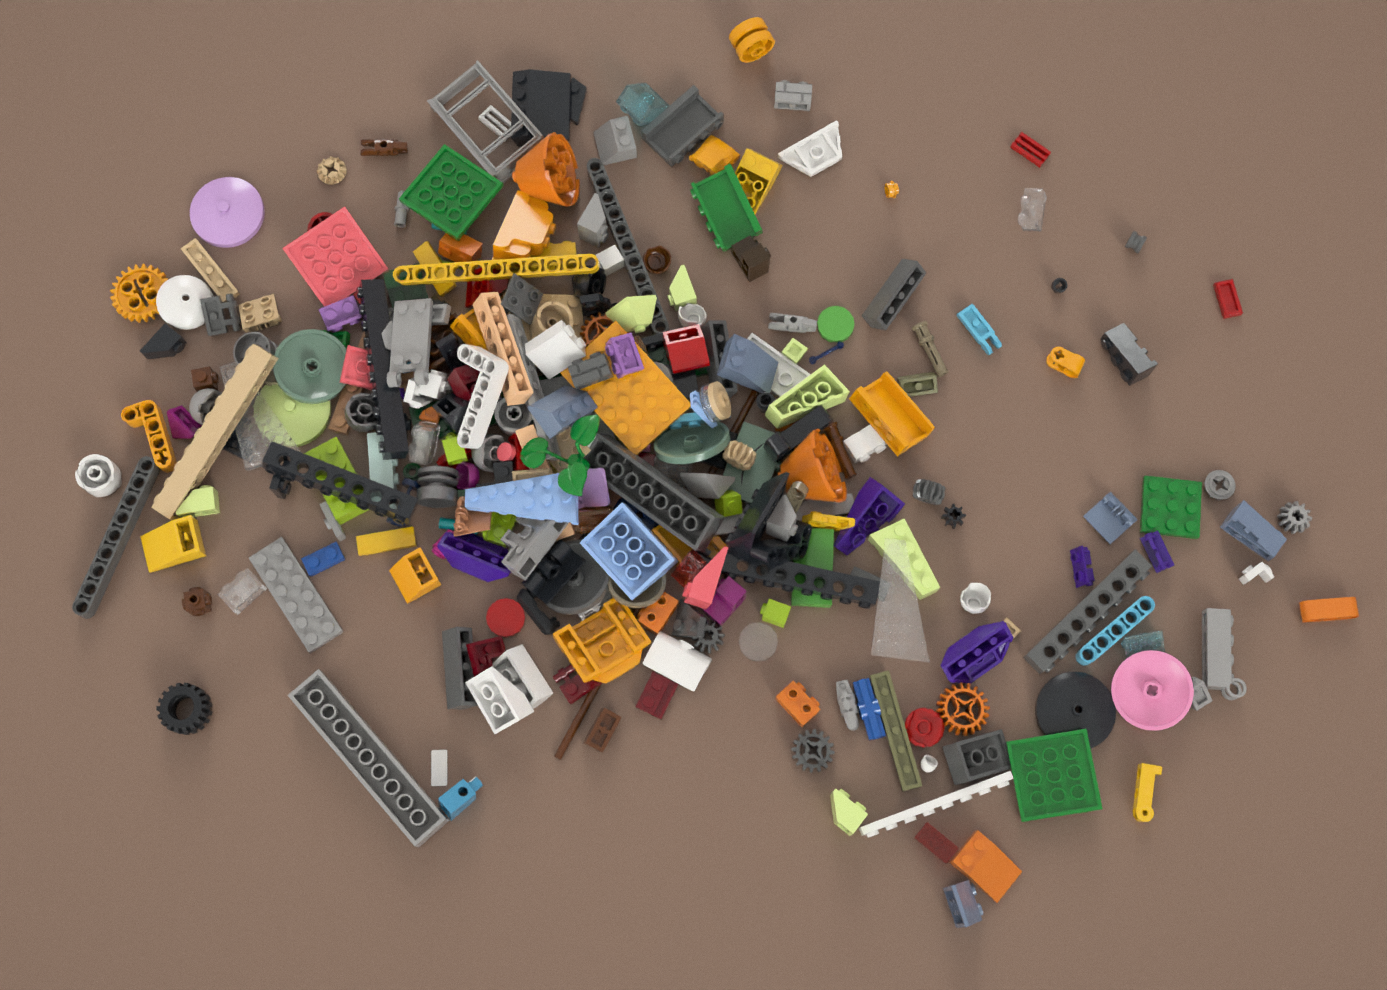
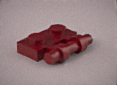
[552,664,602,704]

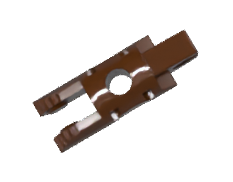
[360,139,408,156]

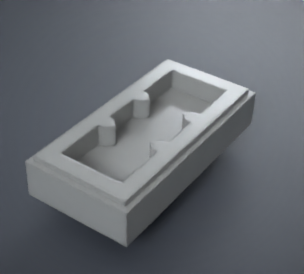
[319,501,346,541]

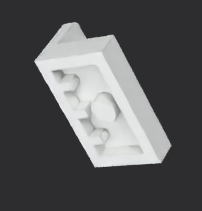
[404,378,434,408]

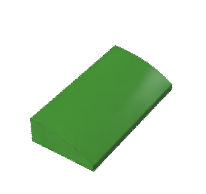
[791,528,834,608]

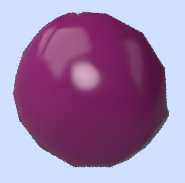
[456,462,480,490]

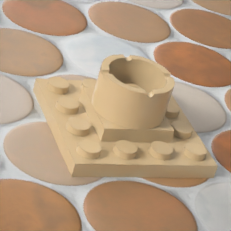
[508,294,583,367]

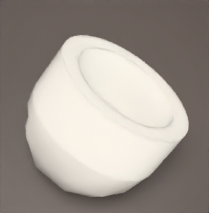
[920,755,938,772]

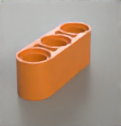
[1299,597,1359,622]

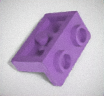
[318,295,362,333]
[605,333,644,379]

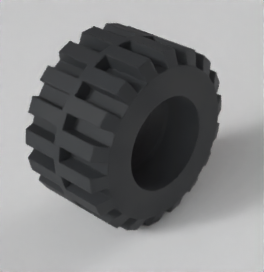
[156,682,213,735]

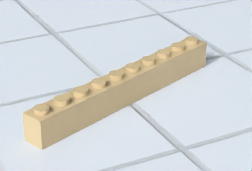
[151,344,279,520]

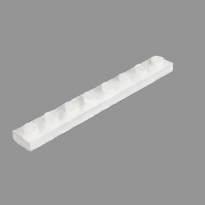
[859,771,1013,838]

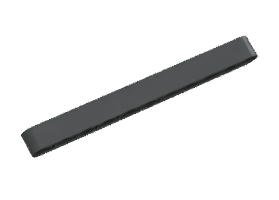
[587,158,669,335]

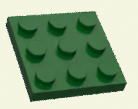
[1140,475,1202,539]

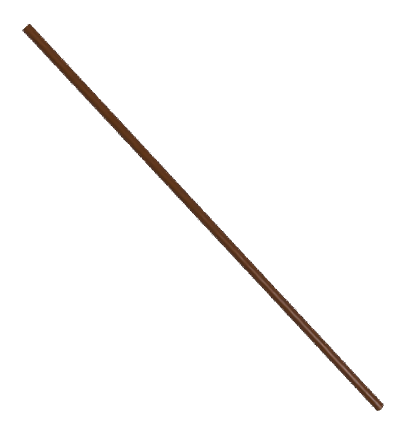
[554,389,759,760]

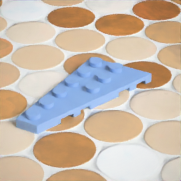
[465,473,579,525]

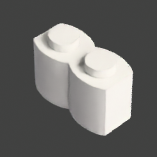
[843,425,887,463]

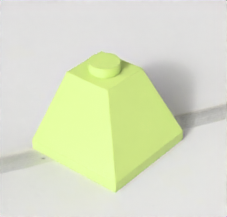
[606,295,657,333]

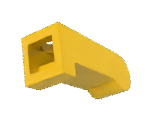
[1133,763,1162,822]

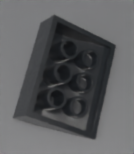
[511,69,571,147]
[726,472,790,562]

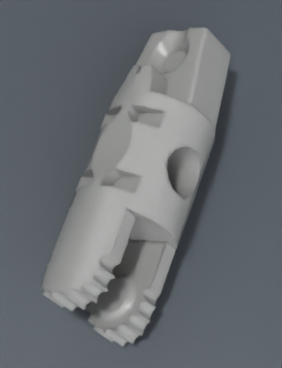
[768,313,817,333]
[836,680,859,731]

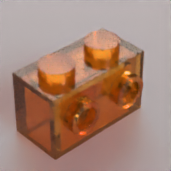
[574,506,613,534]

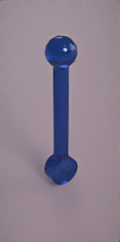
[809,342,844,364]

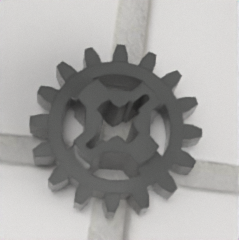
[791,729,835,773]

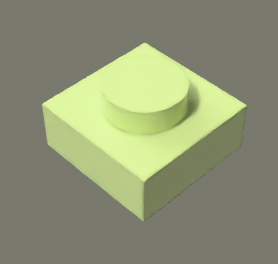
[781,338,808,364]

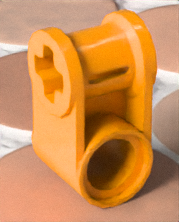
[1046,347,1085,378]

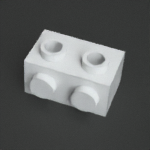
[418,369,452,399]

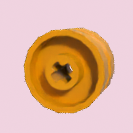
[729,17,775,63]

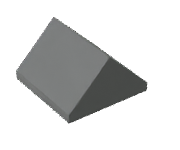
[680,472,735,499]

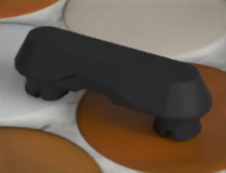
[517,588,560,635]

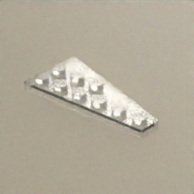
[220,362,302,471]
[871,538,930,662]

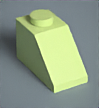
[667,265,697,311]
[176,485,220,518]

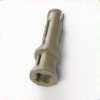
[912,321,948,377]

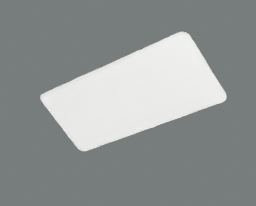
[431,750,447,786]

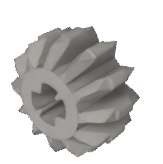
[1277,501,1313,534]

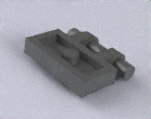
[200,293,241,336]

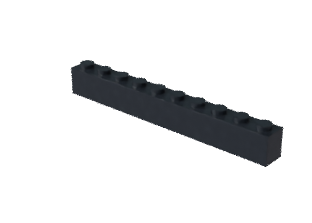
[356,279,409,460]

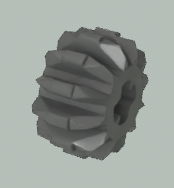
[912,479,946,505]
[692,620,725,654]

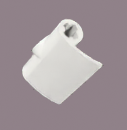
[643,631,712,692]

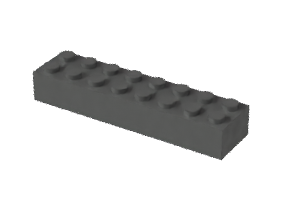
[584,433,725,551]

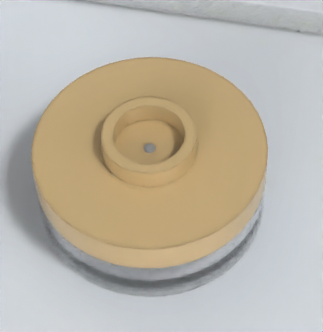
[700,381,731,422]

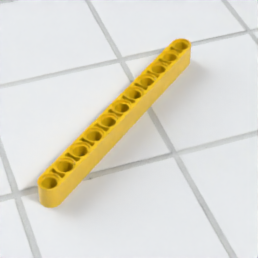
[393,254,600,285]

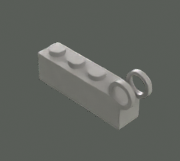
[1202,608,1247,700]

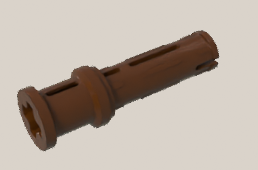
[822,422,857,479]

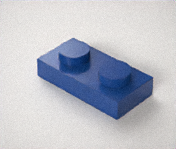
[301,541,346,577]

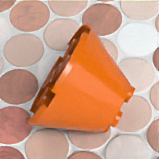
[512,132,580,207]
[778,429,847,503]

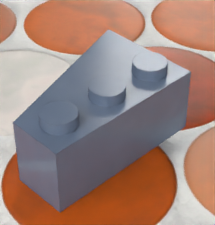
[1220,500,1287,561]

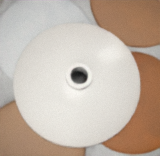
[156,275,214,330]

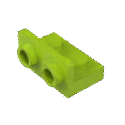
[481,512,517,548]

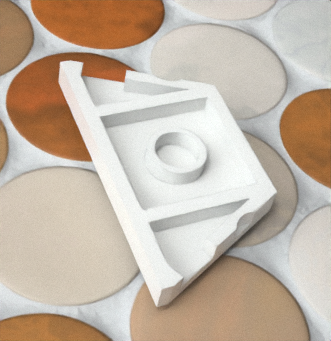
[778,120,842,177]

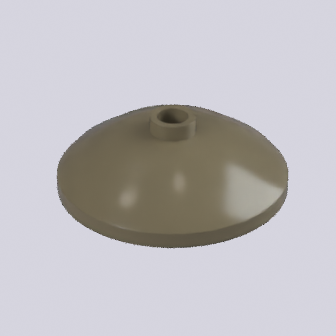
[608,574,666,608]

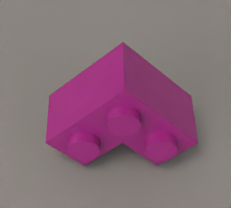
[703,576,747,626]

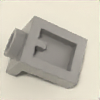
[1191,677,1213,711]

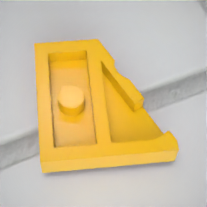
[802,511,855,532]

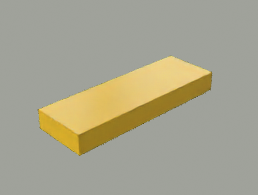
[413,241,457,297]
[356,526,417,556]

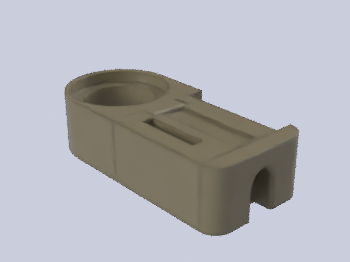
[786,481,808,514]

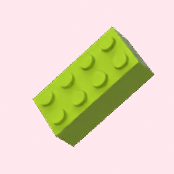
[304,437,369,525]

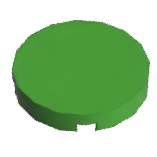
[817,306,854,343]

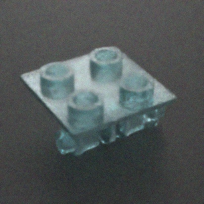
[1121,630,1165,659]

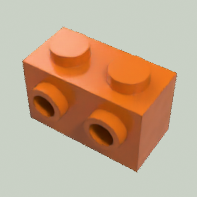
[438,233,483,262]
[637,592,679,636]
[775,681,821,728]

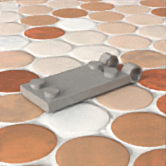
[387,298,433,388]

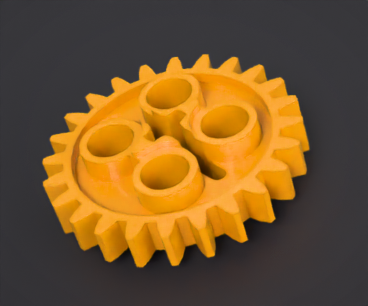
[110,264,168,323]

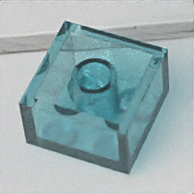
[616,83,670,126]

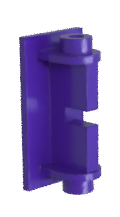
[1140,530,1175,573]
[1070,546,1095,588]

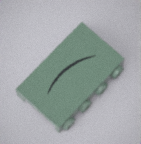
[723,422,782,504]

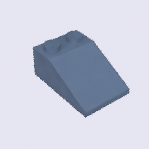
[717,334,778,393]
[943,880,983,928]

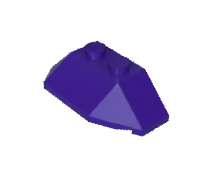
[437,532,511,582]
[940,621,1014,684]

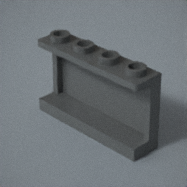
[641,85,724,167]

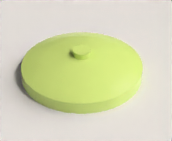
[254,384,331,447]

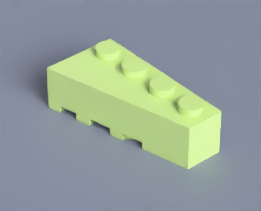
[765,364,850,429]
[868,519,940,600]

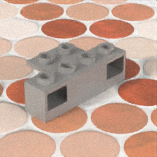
[500,517,569,581]

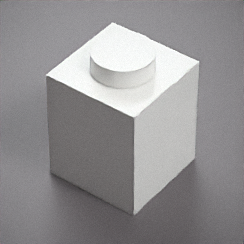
[595,245,625,276]

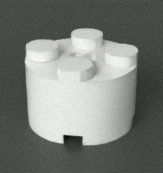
[75,454,122,497]

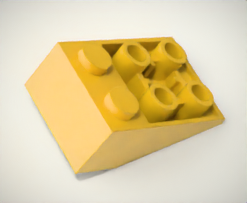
[735,148,783,214]
[140,515,206,573]

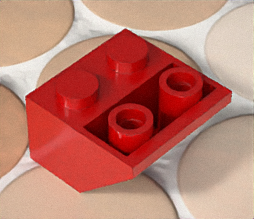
[662,324,710,374]

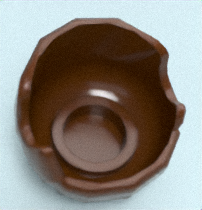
[643,245,671,274]

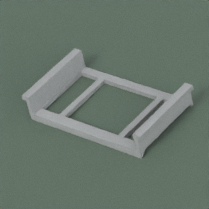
[427,60,544,183]

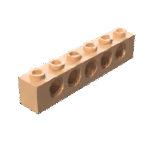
[473,292,533,406]

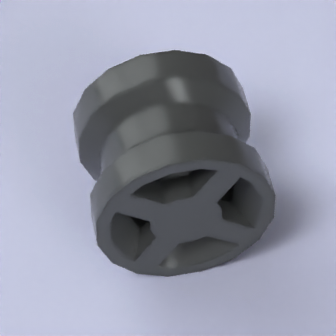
[1125,231,1147,253]

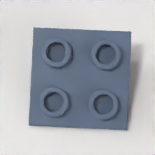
[1083,492,1138,544]

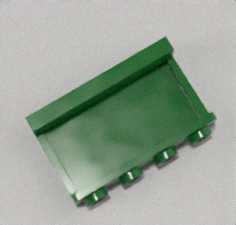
[690,164,763,252]

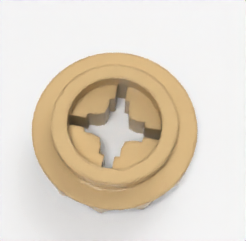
[317,156,346,184]

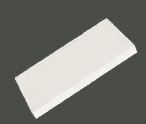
[747,333,811,398]

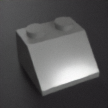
[593,116,637,165]
[577,193,609,248]

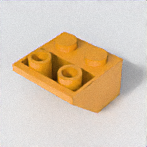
[389,547,442,604]

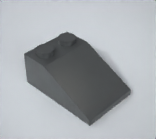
[942,729,1011,785]

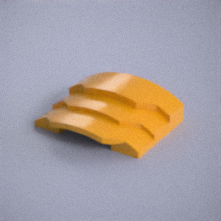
[553,598,651,684]

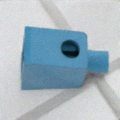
[438,776,483,821]

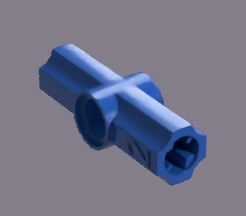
[852,678,886,741]

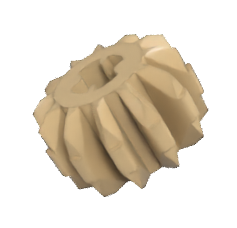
[723,441,756,471]

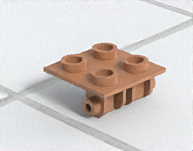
[454,496,492,537]

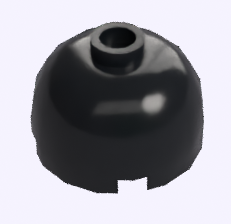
[572,265,607,299]

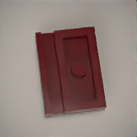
[635,672,679,720]

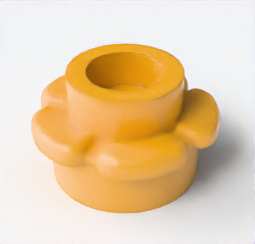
[884,180,899,198]

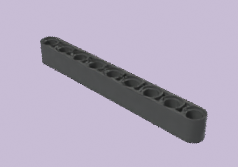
[72,456,160,619]

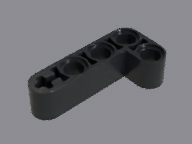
[763,405,834,463]
[750,519,812,564]

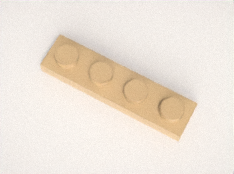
[181,238,240,302]

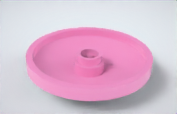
[1111,650,1194,730]

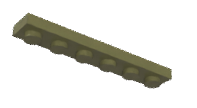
[869,670,922,792]

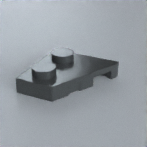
[672,599,707,638]

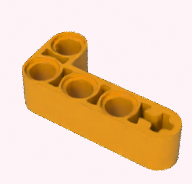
[121,400,177,473]

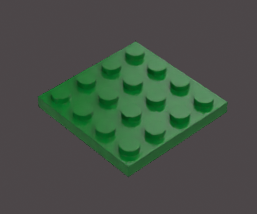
[399,144,503,241]
[1006,729,1103,822]

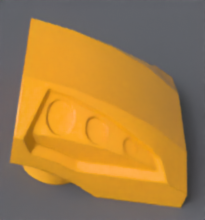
[689,135,740,176]

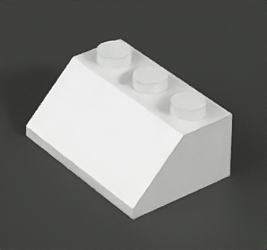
[492,644,553,709]

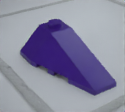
[834,477,905,555]

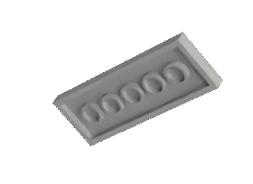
[249,537,344,654]

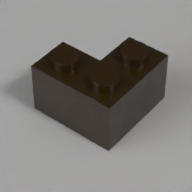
[731,235,771,282]

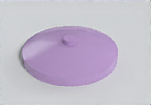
[190,177,265,248]

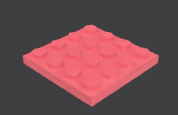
[282,207,388,306]

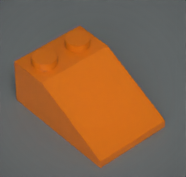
[949,830,1022,903]

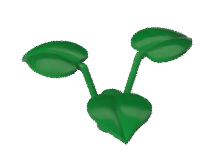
[520,415,600,496]

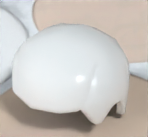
[678,303,707,327]
[960,583,991,614]

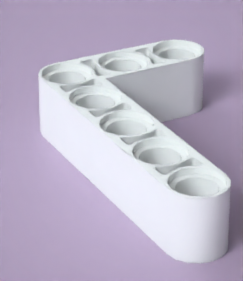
[457,344,509,449]

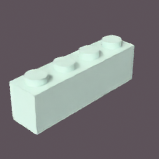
[367,432,400,509]

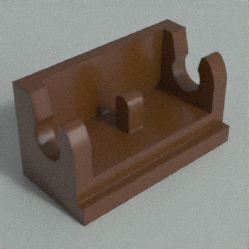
[583,708,622,753]

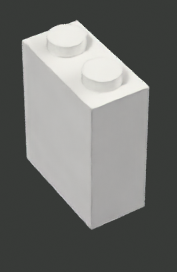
[525,320,586,379]

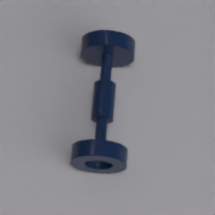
[386,478,421,528]

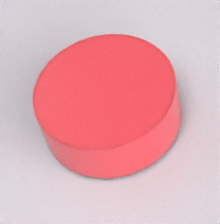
[497,442,516,462]

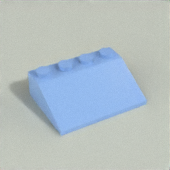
[580,502,678,600]

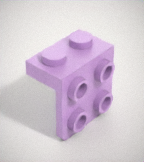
[578,468,610,509]

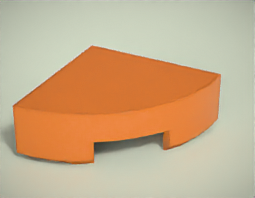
[419,406,440,424]

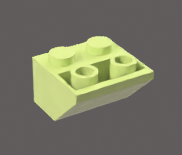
[830,789,868,836]

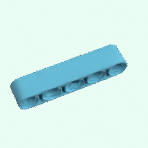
[1076,596,1155,666]

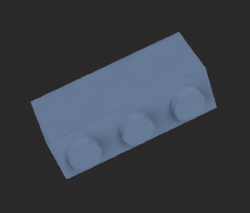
[527,385,598,439]

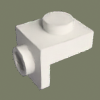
[1239,562,1274,585]

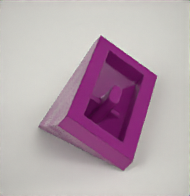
[167,405,202,439]

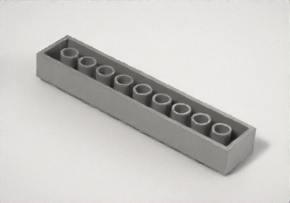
[288,669,450,848]

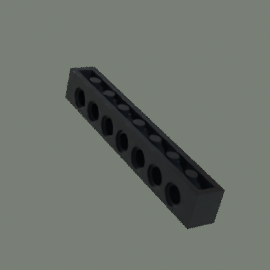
[262,441,418,525]
[721,552,880,609]

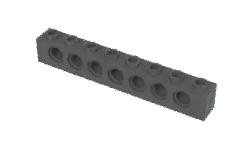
[1023,549,1152,674]

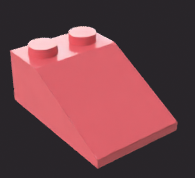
[682,546,728,610]

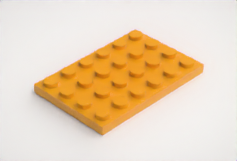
[560,321,691,455]

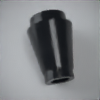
[756,392,775,413]

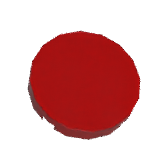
[486,598,526,638]
[905,707,944,748]

